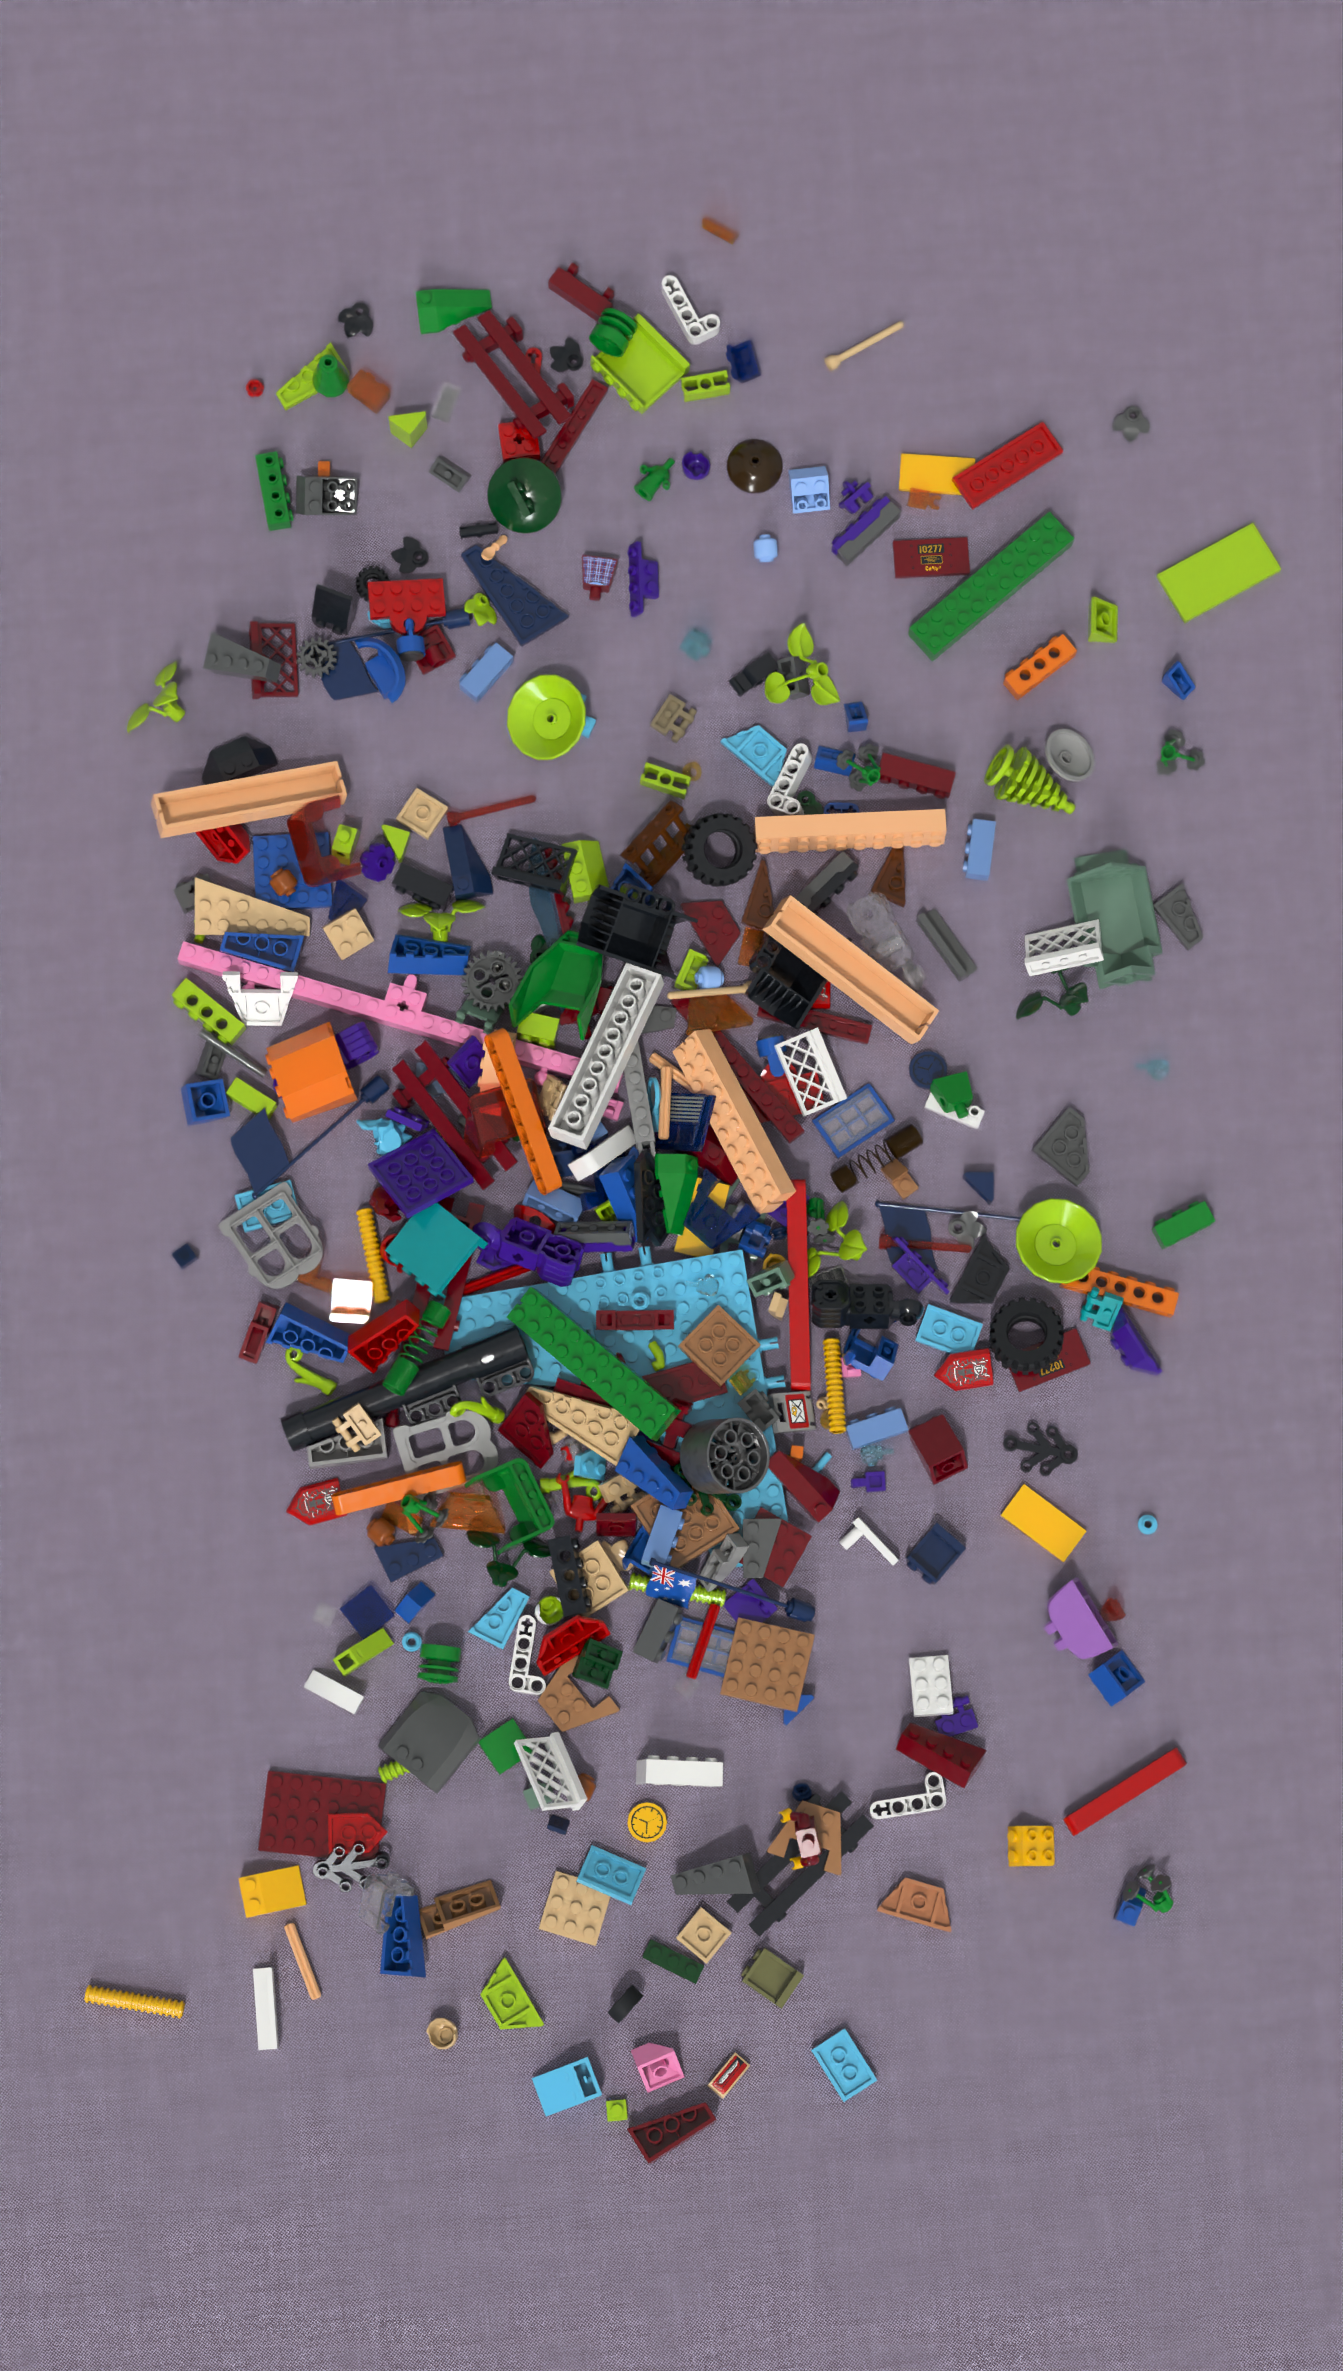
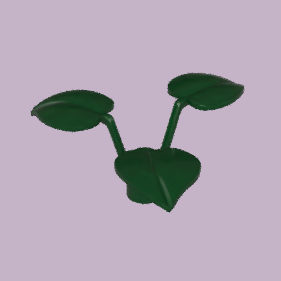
[1016,968,1089,1020]
[465,1529,551,1587]

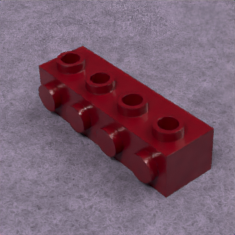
[879,753,956,799]

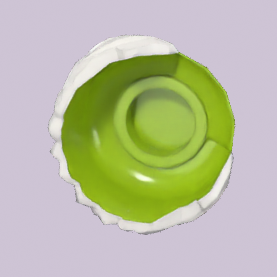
[535,1595,564,1626]

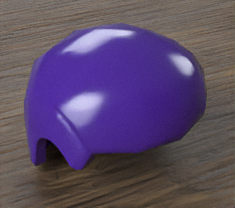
[682,451,711,480]

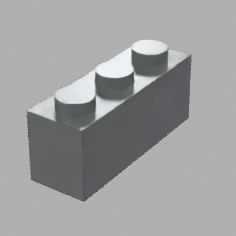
[632,1598,683,1664]

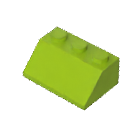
[561,840,609,904]

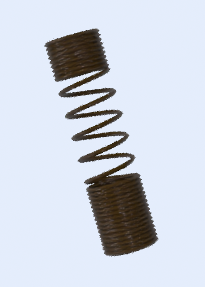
[830,1123,923,1193]

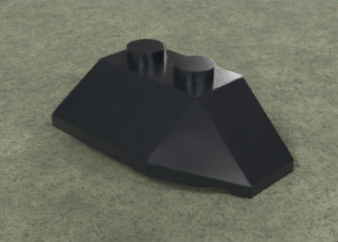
[202,736,278,785]

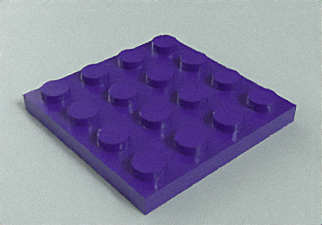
[368,1129,474,1219]

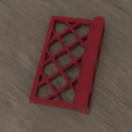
[249,621,298,699]

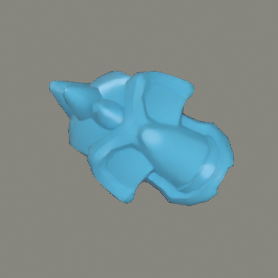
[356,1118,412,1156]

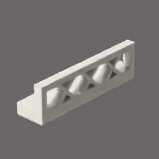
[253,1967,279,2050]

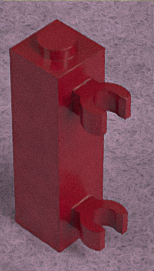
[548,263,615,322]

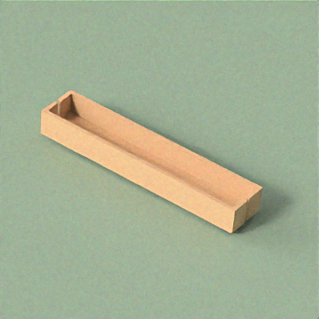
[151,761,347,838]
[754,809,947,854]
[762,895,939,1044]
[673,1029,796,1214]

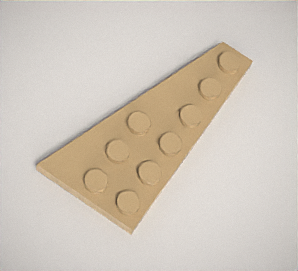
[195,877,310,936]
[526,1385,640,1466]

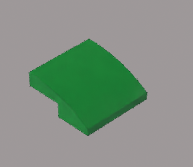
[478,1718,532,1775]

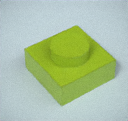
[606,2099,628,2122]

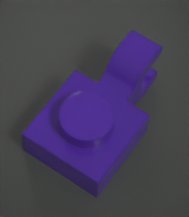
[851,1471,886,1493]

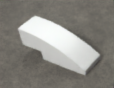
[304,1670,365,1715]

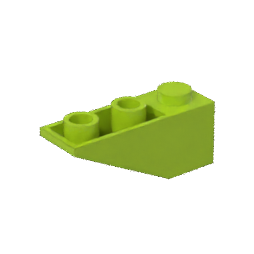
[333,1628,394,1677]

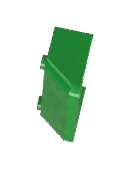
[464,1458,554,1555]

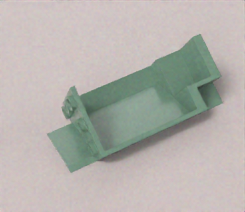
[1067,850,1163,989]

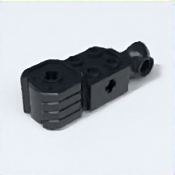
[811,1280,924,1329]

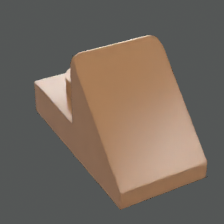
[880,1158,919,1200]

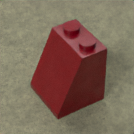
[908,1414,968,1485]

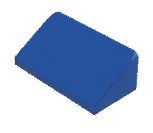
[814,746,855,776]

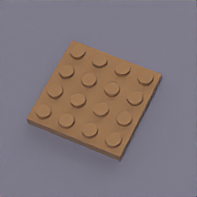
[631,1473,740,1568]
[720,1617,815,1712]

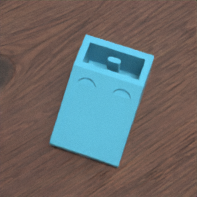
[532,2056,602,2117]

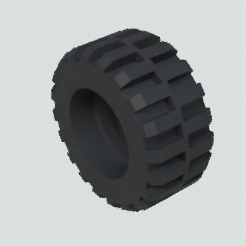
[682,813,758,887]
[989,1297,1064,1375]

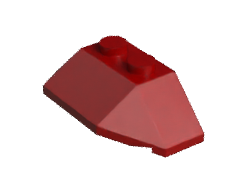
[195,824,250,864]
[536,1615,611,1676]

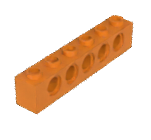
[1059,1267,1179,1318]

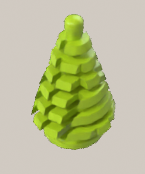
[984,744,1075,814]

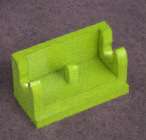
[675,949,709,991]

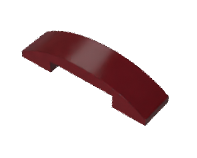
[596,1310,674,1331]

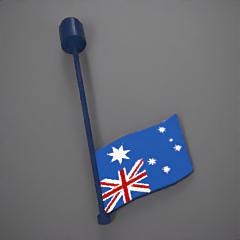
[646,1558,815,1622]

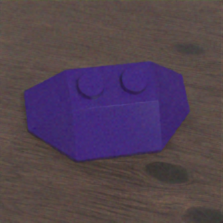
[1110,1305,1163,1376]

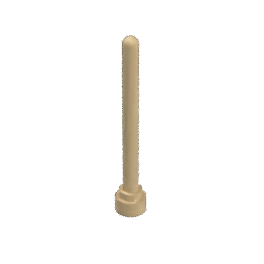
[824,321,904,371]
[667,981,752,999]

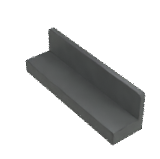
[916,909,977,982]

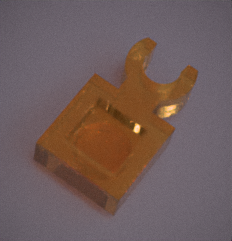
[907,488,942,510]

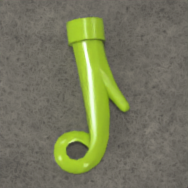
[285,1347,337,1396]
[450,1396,505,1424]
[540,1470,602,1501]

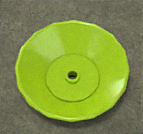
[507,674,586,760]
[1016,1198,1102,1284]

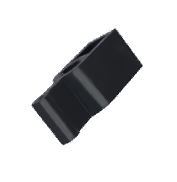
[729,652,779,697]

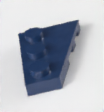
[373,1538,444,1583]

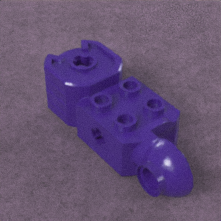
[273,1022,379,1098]
[472,1217,584,1287]

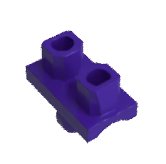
[838,480,874,514]

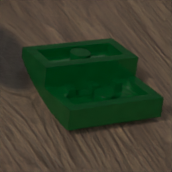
[572,1638,623,1689]

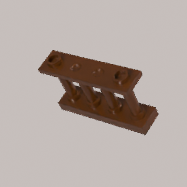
[620,800,691,888]

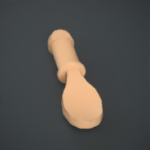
[481,535,508,561]

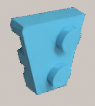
[574,1448,606,1481]

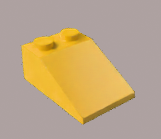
[238,1865,307,1918]

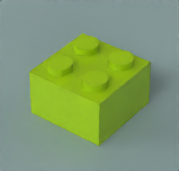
[517,1013,560,1049]

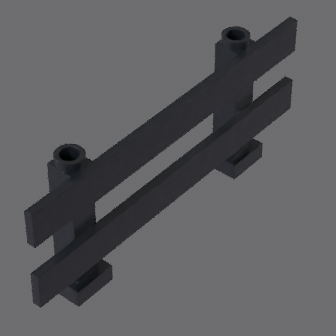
[726,1791,874,1937]

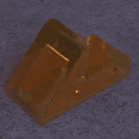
[738,927,764,967]
[296,1263,334,1294]

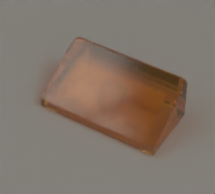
[702,216,739,244]
[381,1502,424,1536]

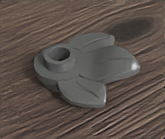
[1112,406,1150,443]
[948,1211,987,1249]

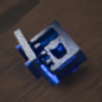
[726,340,762,384]

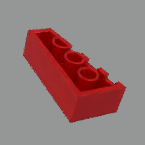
[347,1299,420,1374]

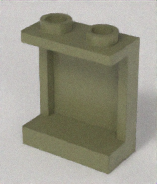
[741,1948,804,2009]

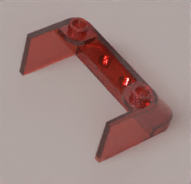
[287,795,361,887]

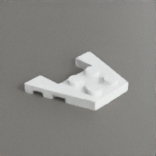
[222,971,298,1026]

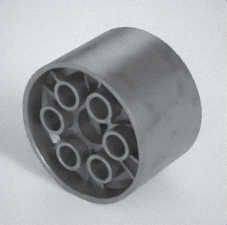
[680,1418,770,1494]

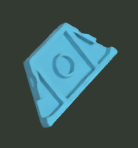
[720,725,787,788]

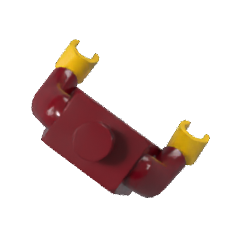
[779,1808,822,1870]

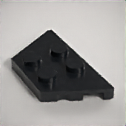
[950,1236,1009,1304]

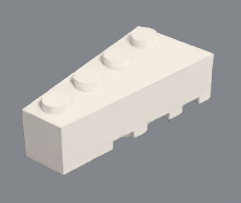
[636,1755,723,1787]

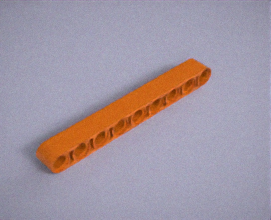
[484,1028,562,1195]

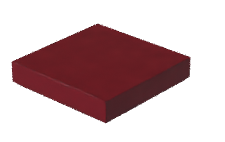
[596,1513,636,1537]

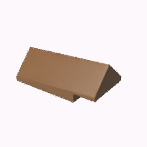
[419,1880,501,1940]

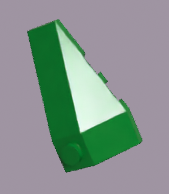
[415,289,492,335]
[655,1154,698,1236]

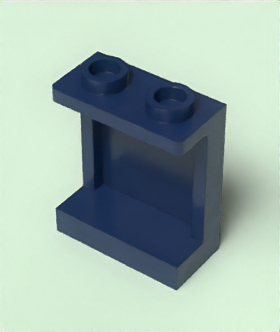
[905,1523,966,1585]

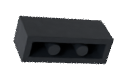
[392,863,454,911]

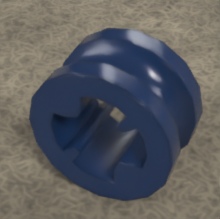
[771,1226,787,1241]

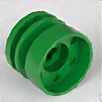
[589,308,637,357]
[417,1644,462,1684]

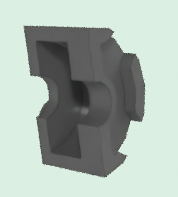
[738,1388,782,1432]

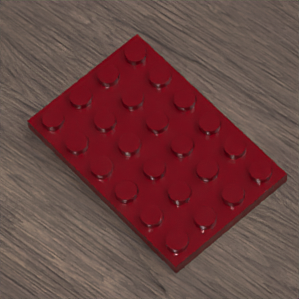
[258,1771,386,1861]

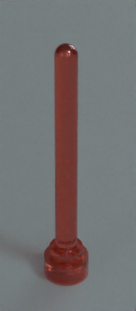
[446,795,536,827]
[879,1234,972,1253]

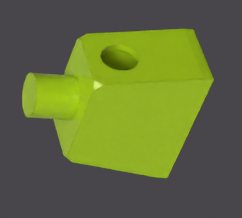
[331,824,361,866]

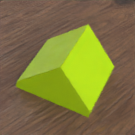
[388,411,427,448]
[1088,597,1118,643]

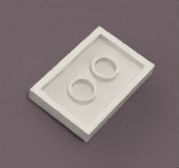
[909,1655,953,1717]

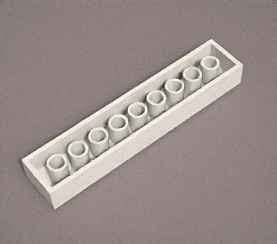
[548,963,664,1150]

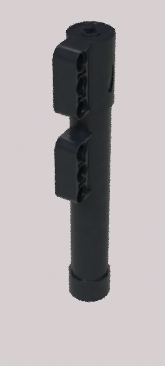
[280,1325,534,1452]

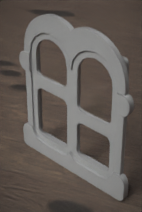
[218,1182,323,1289]
[393,1410,498,1500]

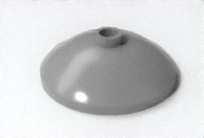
[1045,729,1095,782]

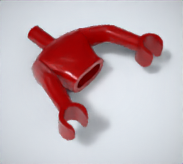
[556,1473,608,1532]

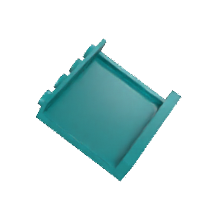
[385,1203,488,1299]

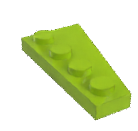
[276,342,350,411]

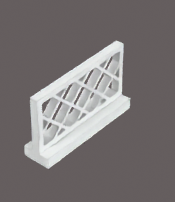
[1024,919,1104,976]
[774,1028,847,1117]
[514,1732,587,1811]

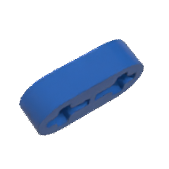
[824,803,859,814]

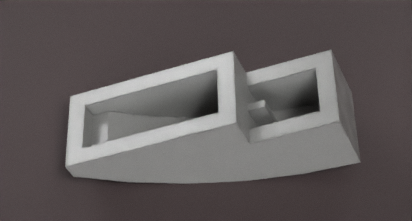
[699,1533,749,1592]

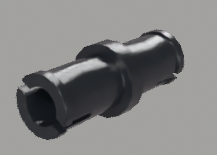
[459,522,498,539]

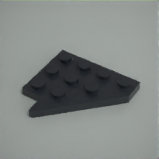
[634,1150,669,1247]

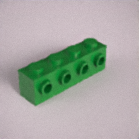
[255,451,294,531]

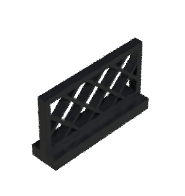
[491,833,578,896]

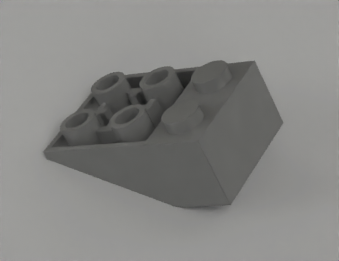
[296,475,357,515]

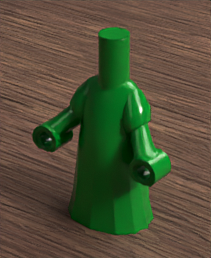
[634,458,675,501]

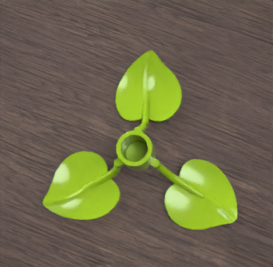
[765,623,840,705]
[127,661,185,733]
[398,899,485,943]
[807,1201,867,1278]

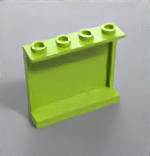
[590,313,690,414]

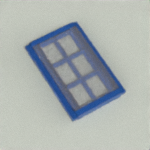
[812,1083,895,1158]
[666,1617,735,1678]

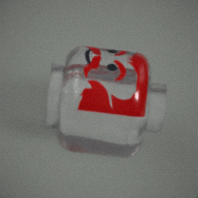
[560,1437,587,1467]

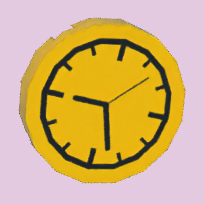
[627,1802,667,1843]

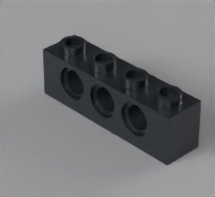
[547,1534,592,1617]

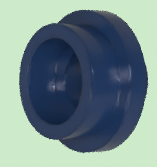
[792,1783,812,1801]

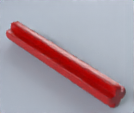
[463,1264,531,1295]
[686,1603,720,1679]

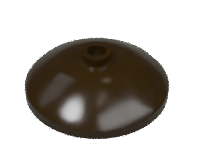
[727,439,783,493]

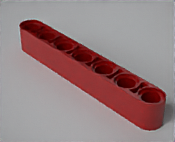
[1063,1747,1187,1836]

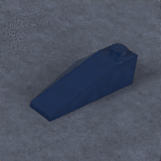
[443,825,493,901]

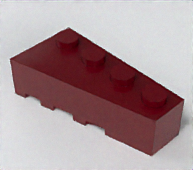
[895,1723,987,1788]
[627,2102,717,2165]

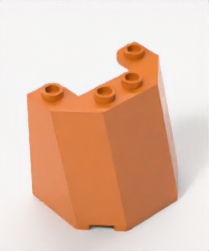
[265,1022,358,1123]

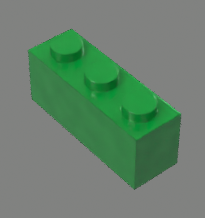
[1152,1201,1216,1250]

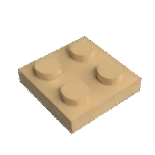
[396,788,449,840]
[322,908,374,960]
[676,1907,732,1964]

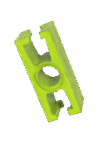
[681,370,730,402]
[640,762,691,800]
[226,1077,278,1120]

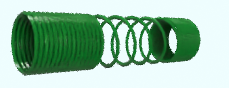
[382,1301,451,1396]

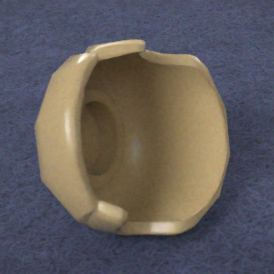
[426,2018,458,2049]

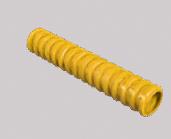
[356,1208,390,1304]
[822,1338,847,1434]
[84,1985,185,2019]

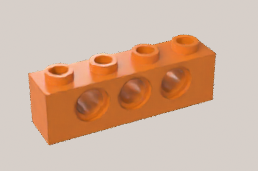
[1003,634,1077,701]

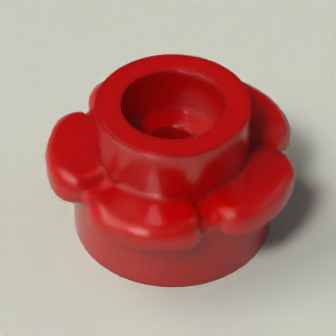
[246,379,264,397]

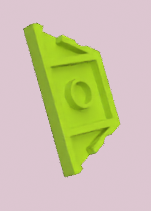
[480,1957,544,2030]

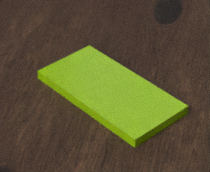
[1156,523,1282,624]

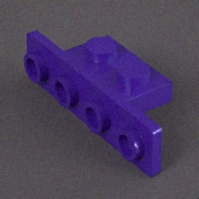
[627,541,659,618]
[891,1236,950,1294]

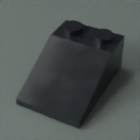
[311,584,356,635]

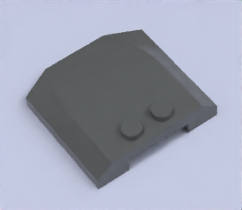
[378,1692,481,1794]

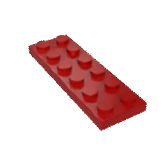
[952,422,1064,510]

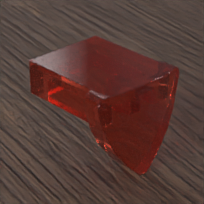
[1100,1598,1126,1621]

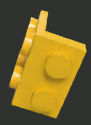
[1007,1826,1055,1867]

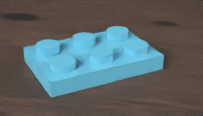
[234,1180,298,1233]
[915,1304,983,1354]
[576,1845,647,1905]
[811,2028,877,2102]

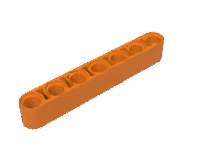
[331,1461,467,1515]

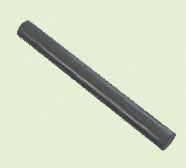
[199,1029,267,1078]

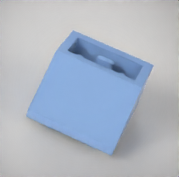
[788,466,830,514]

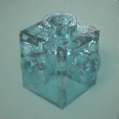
[679,628,713,661]

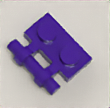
[385,1106,430,1132]
[934,1695,978,1737]

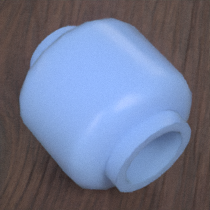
[753,534,778,563]
[694,966,724,989]

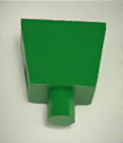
[930,1071,973,1119]

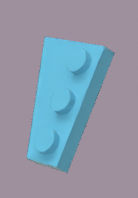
[468,1588,530,1650]

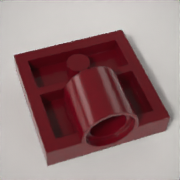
[415,624,456,675]

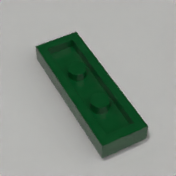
[642,1940,704,1984]

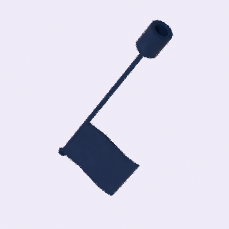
[303,608,471,701]
[230,1075,390,1199]
[875,1200,1021,1270]

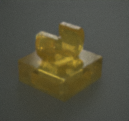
[729,1370,756,1396]

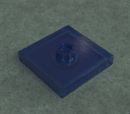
[340,1585,395,1640]

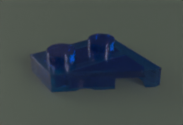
[328,878,367,921]

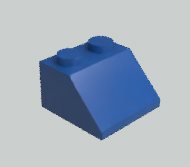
[180,1079,230,1126]
[1088,1650,1145,1707]

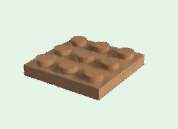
[678,1305,761,1387]

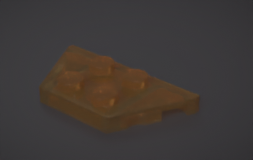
[686,995,754,1035]
[430,1492,506,1534]

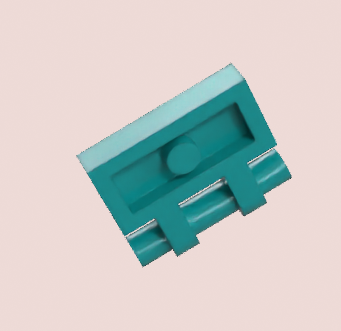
[1080,1287,1124,1331]

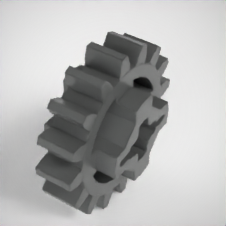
[296,637,337,679]

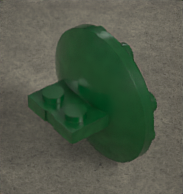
[487,457,562,533]

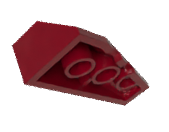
[768,1450,840,1523]

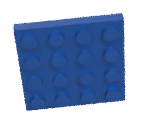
[253,832,333,910]

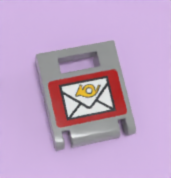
[767,1391,816,1434]

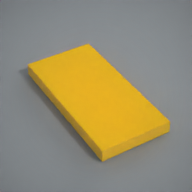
[899,453,975,495]
[674,1178,730,1257]
[1000,1484,1086,1562]

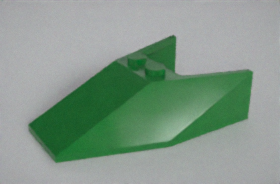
[508,930,603,1040]

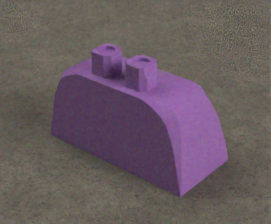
[1044,1577,1119,1659]

